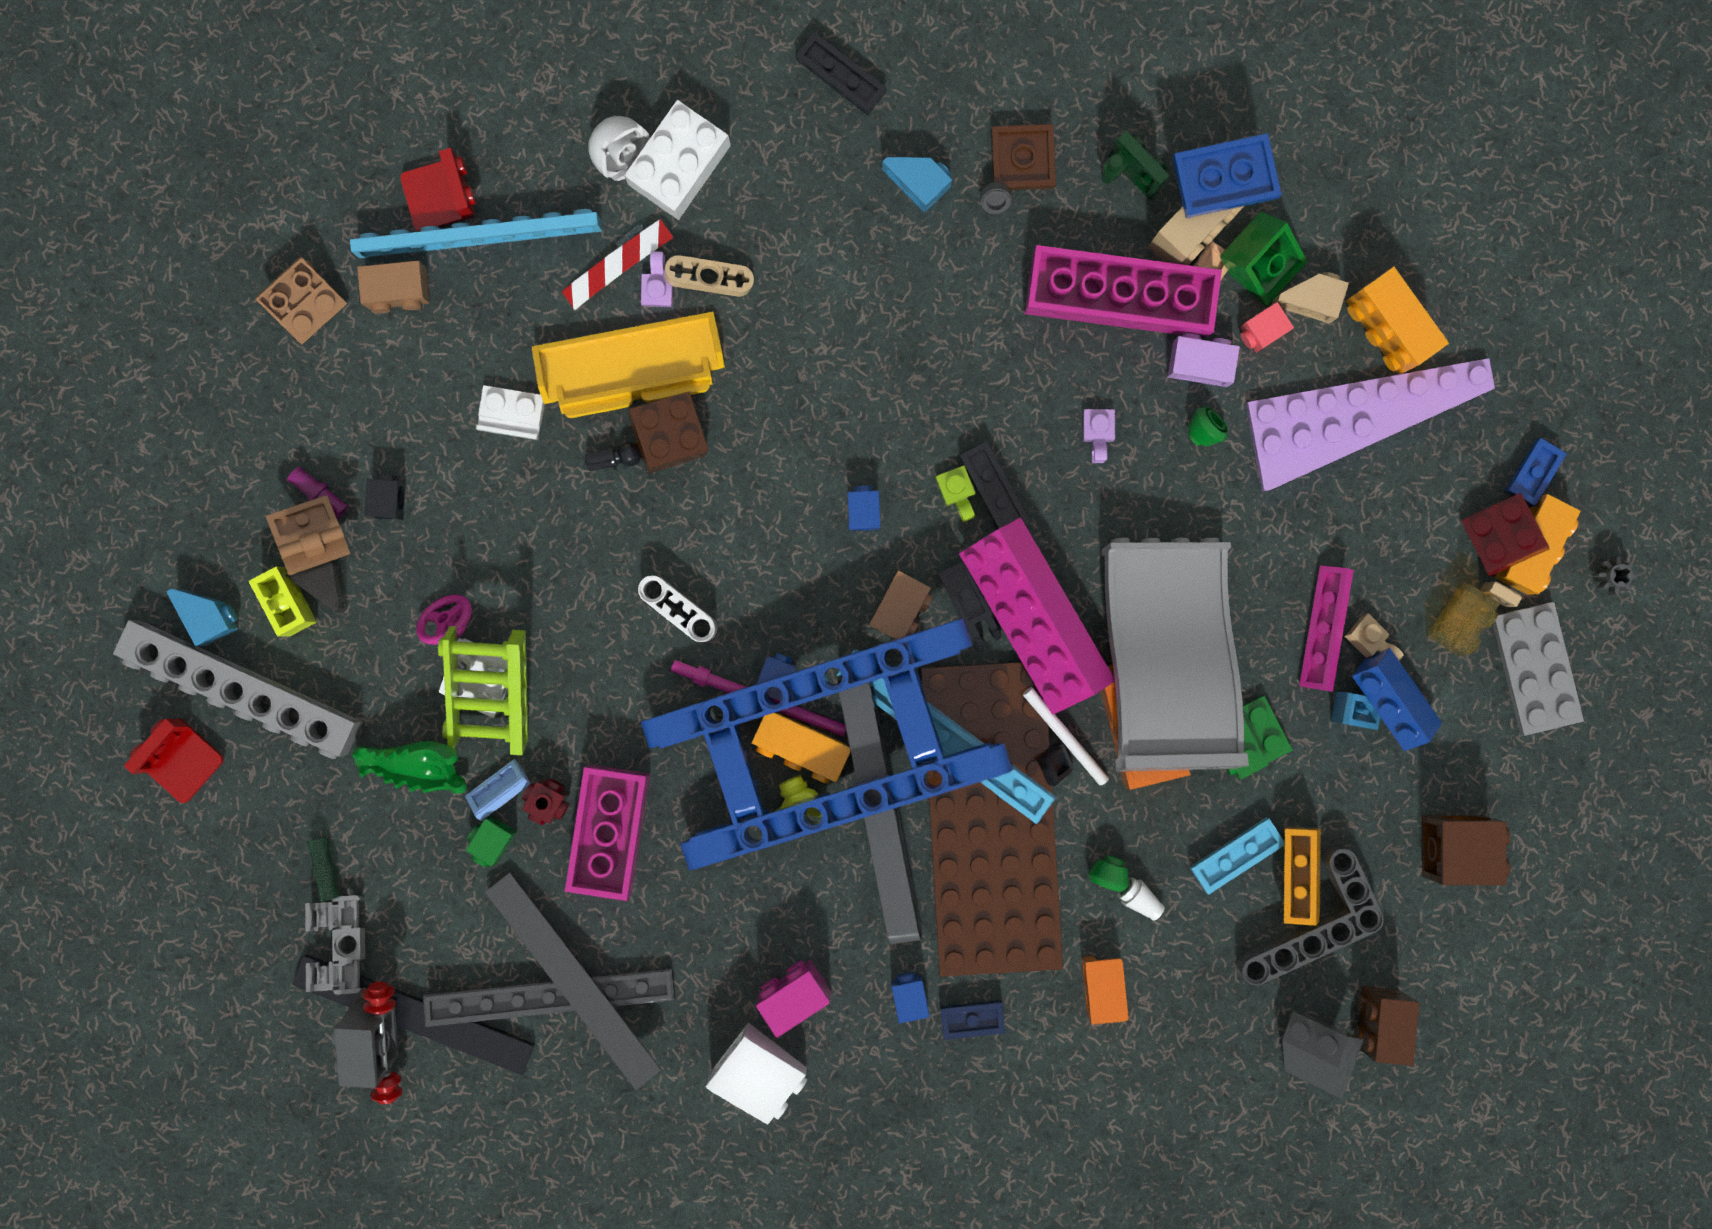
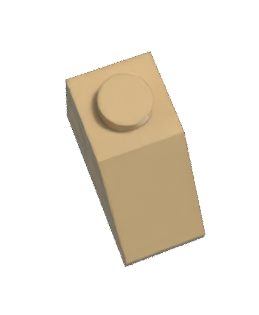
[1272,272,1349,324]

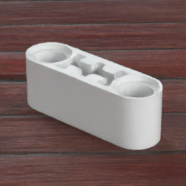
[638,576,717,642]

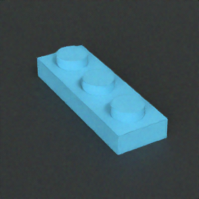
[1189,817,1285,895]

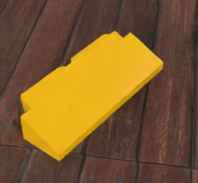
[532,312,725,418]

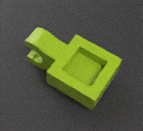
[935,466,976,523]

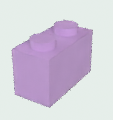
[1167,333,1240,387]

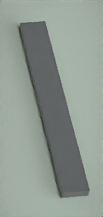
[485,873,662,1090]
[423,968,675,1027]

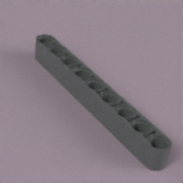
[838,675,922,945]

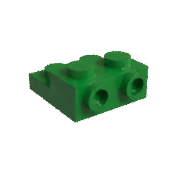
[1226,695,1293,779]

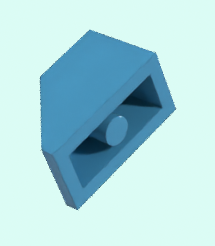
[882,157,952,213]
[166,589,239,646]

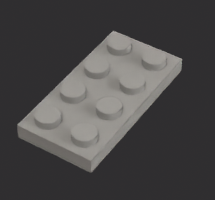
[1491,602,1584,736]

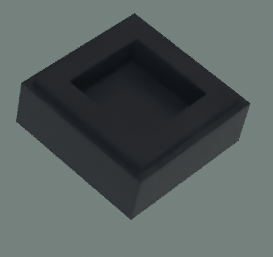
[1037,743,1074,786]

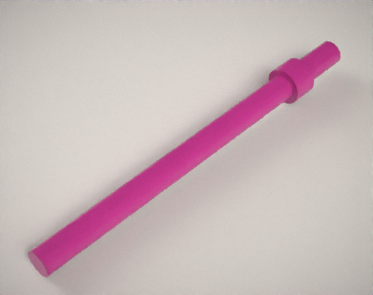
[671,660,846,737]

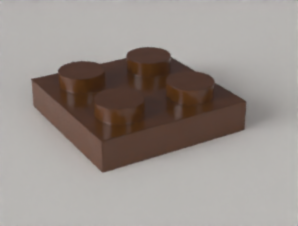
[991,124,1056,190]

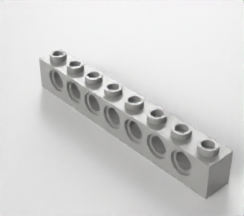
[113,620,363,759]

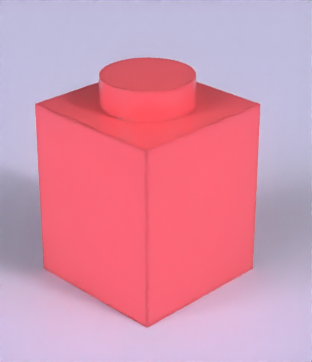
[1240,302,1294,353]

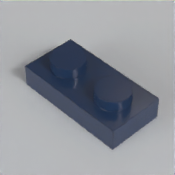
[940,1000,1005,1040]

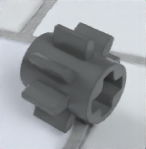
[1592,557,1637,595]

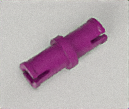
[287,466,349,520]

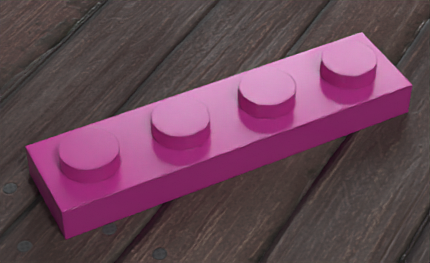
[1299,565,1354,692]

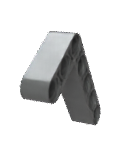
[1236,845,1384,986]

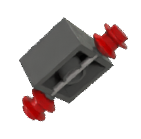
[332,982,403,1104]

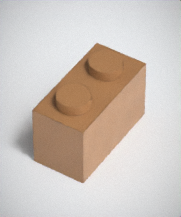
[357,261,430,313]
[869,570,933,640]

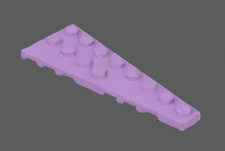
[1246,358,1495,492]

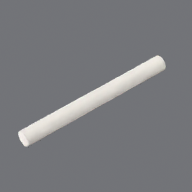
[1022,687,1109,786]

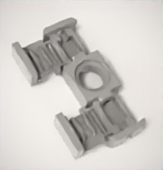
[305,895,366,995]

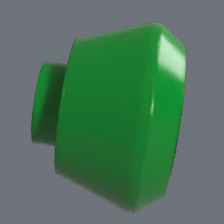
[1188,407,1228,447]
[1088,854,1129,892]

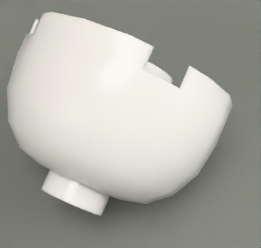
[588,116,650,181]

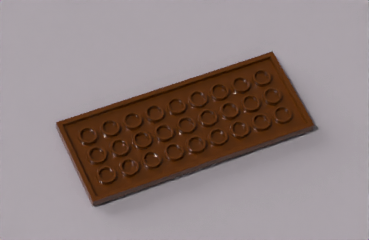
[921,662,1063,977]

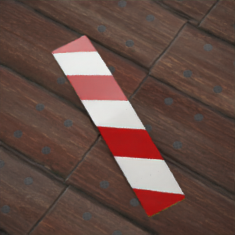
[562,220,673,310]

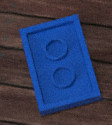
[1172,133,1282,219]

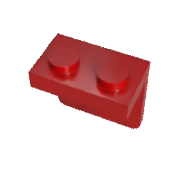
[400,148,476,232]
[124,718,224,803]

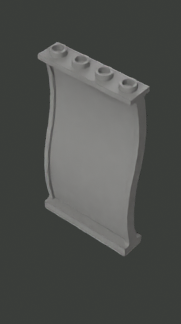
[1102,538,1248,772]

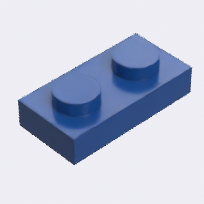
[1505,438,1567,507]

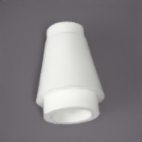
[1118,877,1165,921]

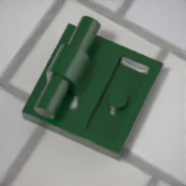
[1101,130,1170,200]

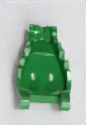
[351,741,467,794]

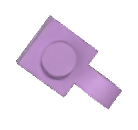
[641,251,673,307]
[1083,409,1115,463]

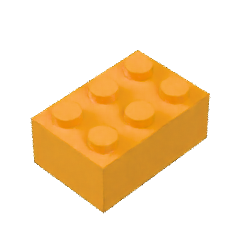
[1346,267,1449,375]

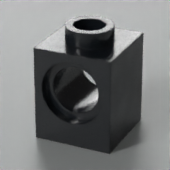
[364,474,406,520]

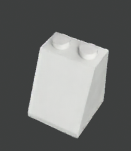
[706,1023,807,1125]

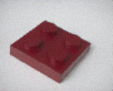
[1461,493,1550,576]

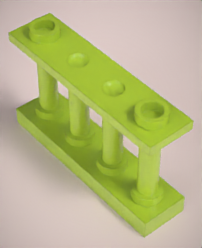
[438,626,528,755]

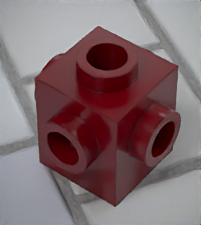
[522,778,570,825]

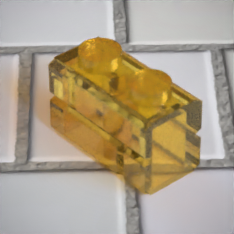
[1426,584,1499,656]

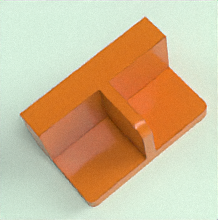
[1081,956,1129,1025]

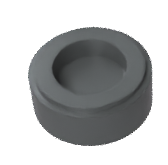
[980,182,1012,214]

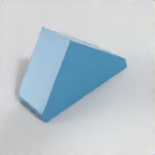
[1331,691,1380,730]

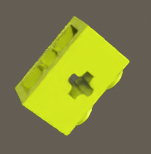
[249,566,317,637]

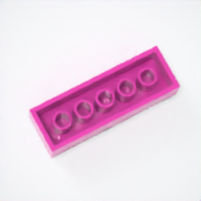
[1024,245,1222,338]
[959,517,1115,715]

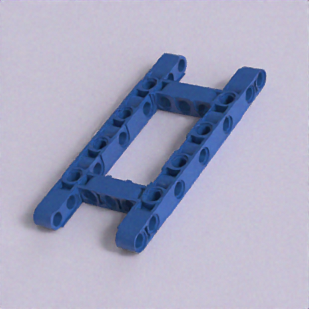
[641,618,1013,870]

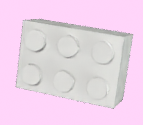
[624,100,731,220]

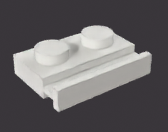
[476,385,544,440]

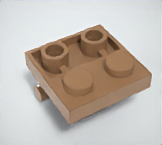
[255,256,347,345]
[266,495,350,575]

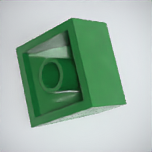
[1219,211,1307,307]

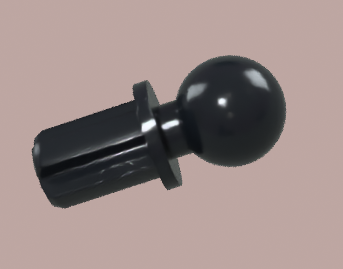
[585,442,642,471]

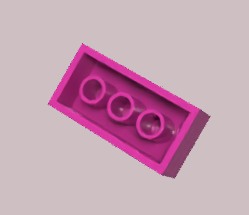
[565,764,651,901]

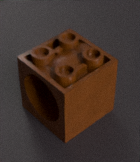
[1422,815,1510,885]

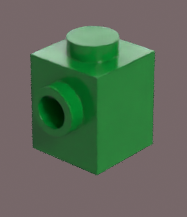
[465,816,517,867]

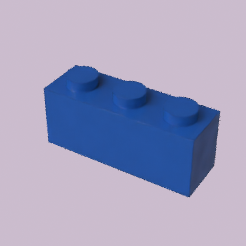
[1352,648,1442,751]

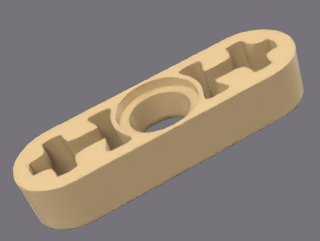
[664,255,754,297]

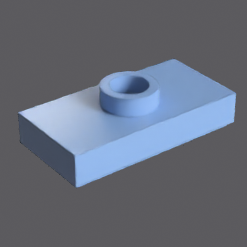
[465,759,531,821]

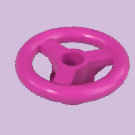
[416,594,472,645]

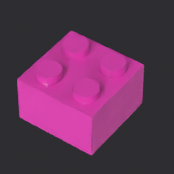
[756,959,831,1038]

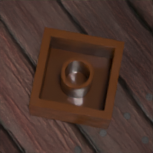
[628,391,709,474]
[1353,986,1419,1066]

